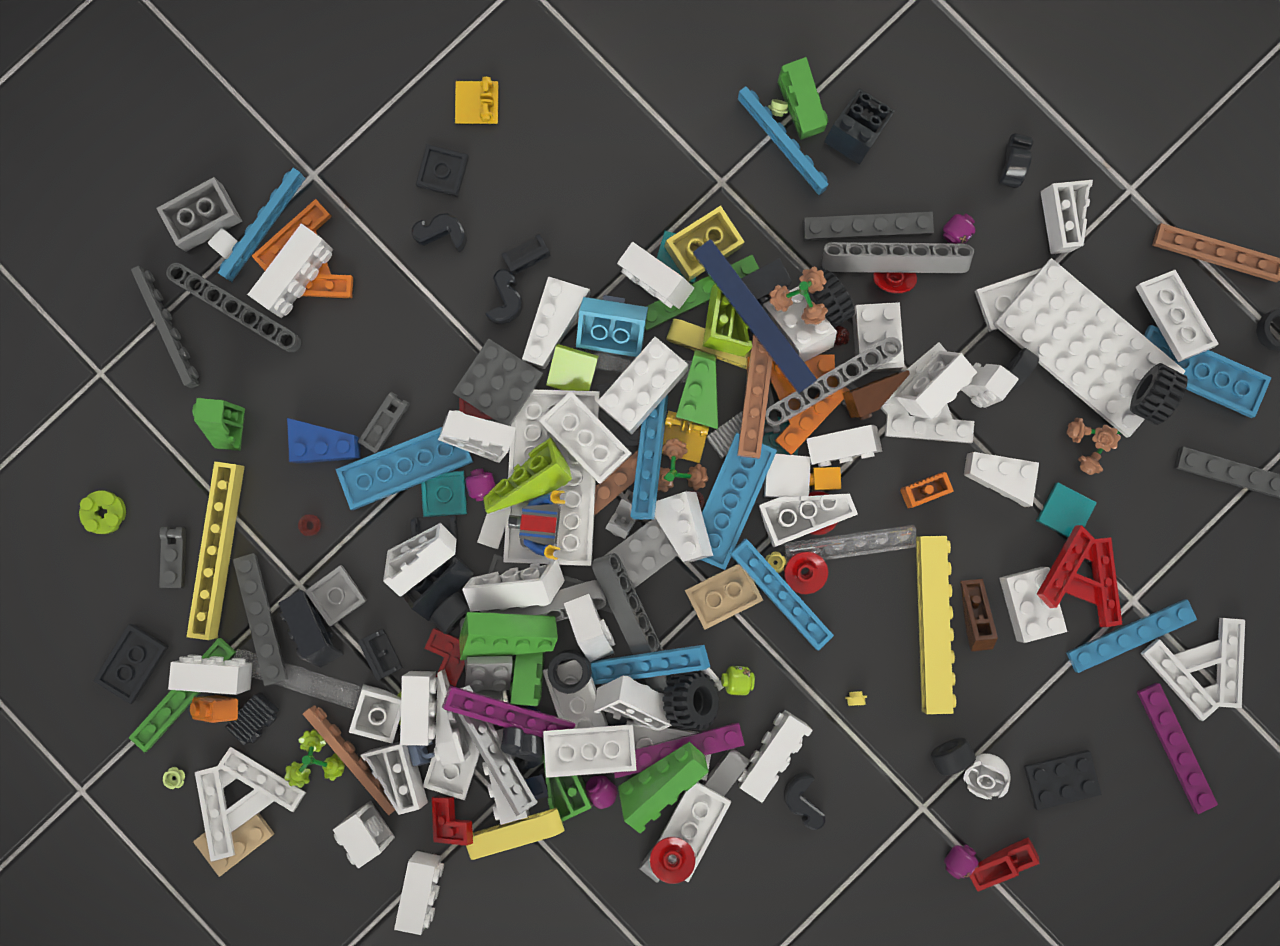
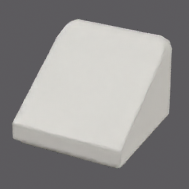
[208,228,238,259]

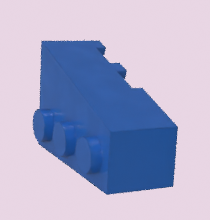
[287,418,361,463]

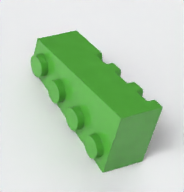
[459,612,558,660]
[618,742,709,833]

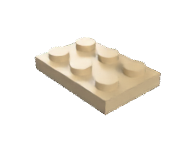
[685,564,763,630]
[193,813,275,877]

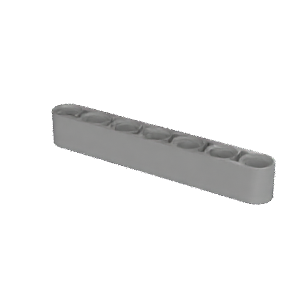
[822,242,974,273]
[765,337,902,426]
[460,580,606,633]
[639,748,749,883]

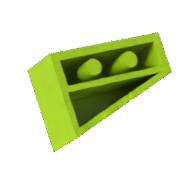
[703,284,752,357]

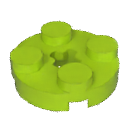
[79,491,126,534]

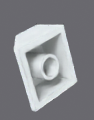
[349,684,401,743]

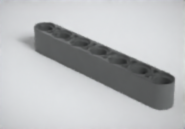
[166,263,301,352]
[592,553,675,693]

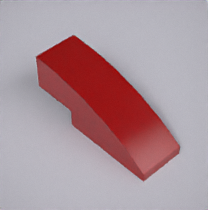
[970,837,1039,891]

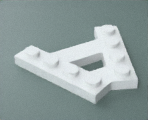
[881,343,974,443]
[1140,618,1245,721]
[195,747,306,862]

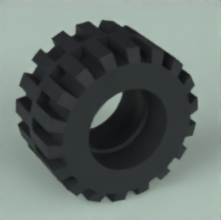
[808,269,855,328]
[1130,363,1188,425]
[662,672,720,730]

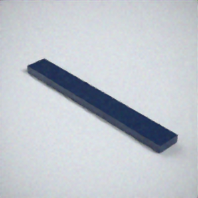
[693,239,817,394]

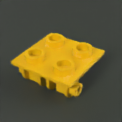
[455,77,498,124]
[662,411,709,463]

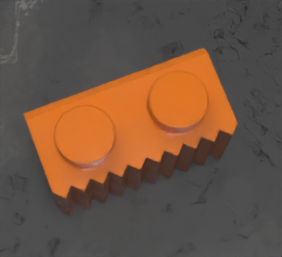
[900,472,954,508]
[190,695,238,723]

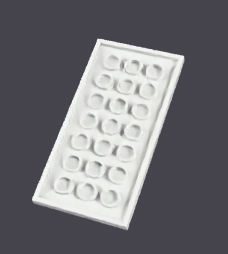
[993,258,1185,438]
[503,390,600,566]

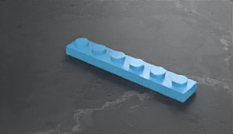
[738,86,828,195]
[218,168,306,282]
[630,395,668,520]
[729,539,834,651]
[1066,599,1197,673]
[591,645,710,685]

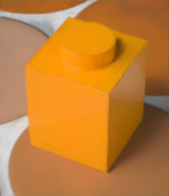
[809,467,841,491]

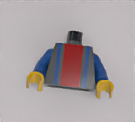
[508,490,565,560]

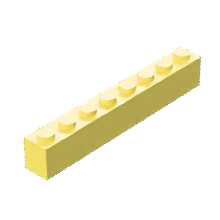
[187,461,245,640]
[916,536,956,714]

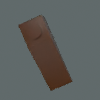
[843,370,910,420]
[961,579,998,651]

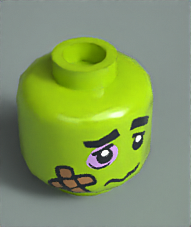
[721,666,755,695]

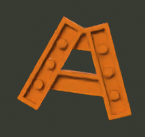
[252,199,353,298]
[746,355,849,455]

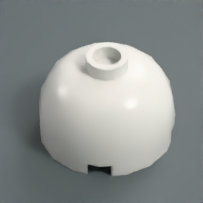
[963,754,1011,799]

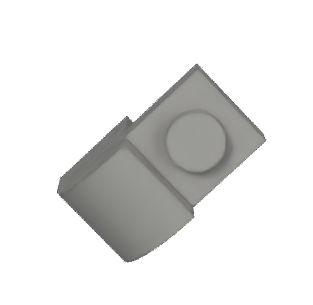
[605,490,637,539]

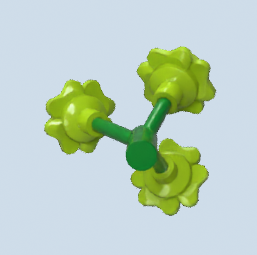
[284,729,345,788]

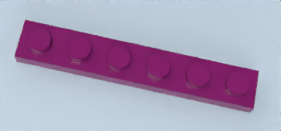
[1137,683,1218,814]
[442,686,576,738]
[614,722,744,778]

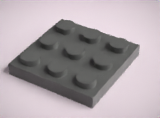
[453,339,544,426]

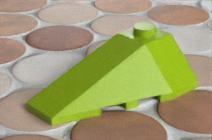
[483,437,572,514]

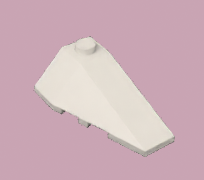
[759,494,858,547]
[434,669,471,766]

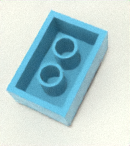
[576,297,648,357]

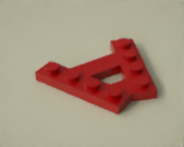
[1037,525,1122,627]

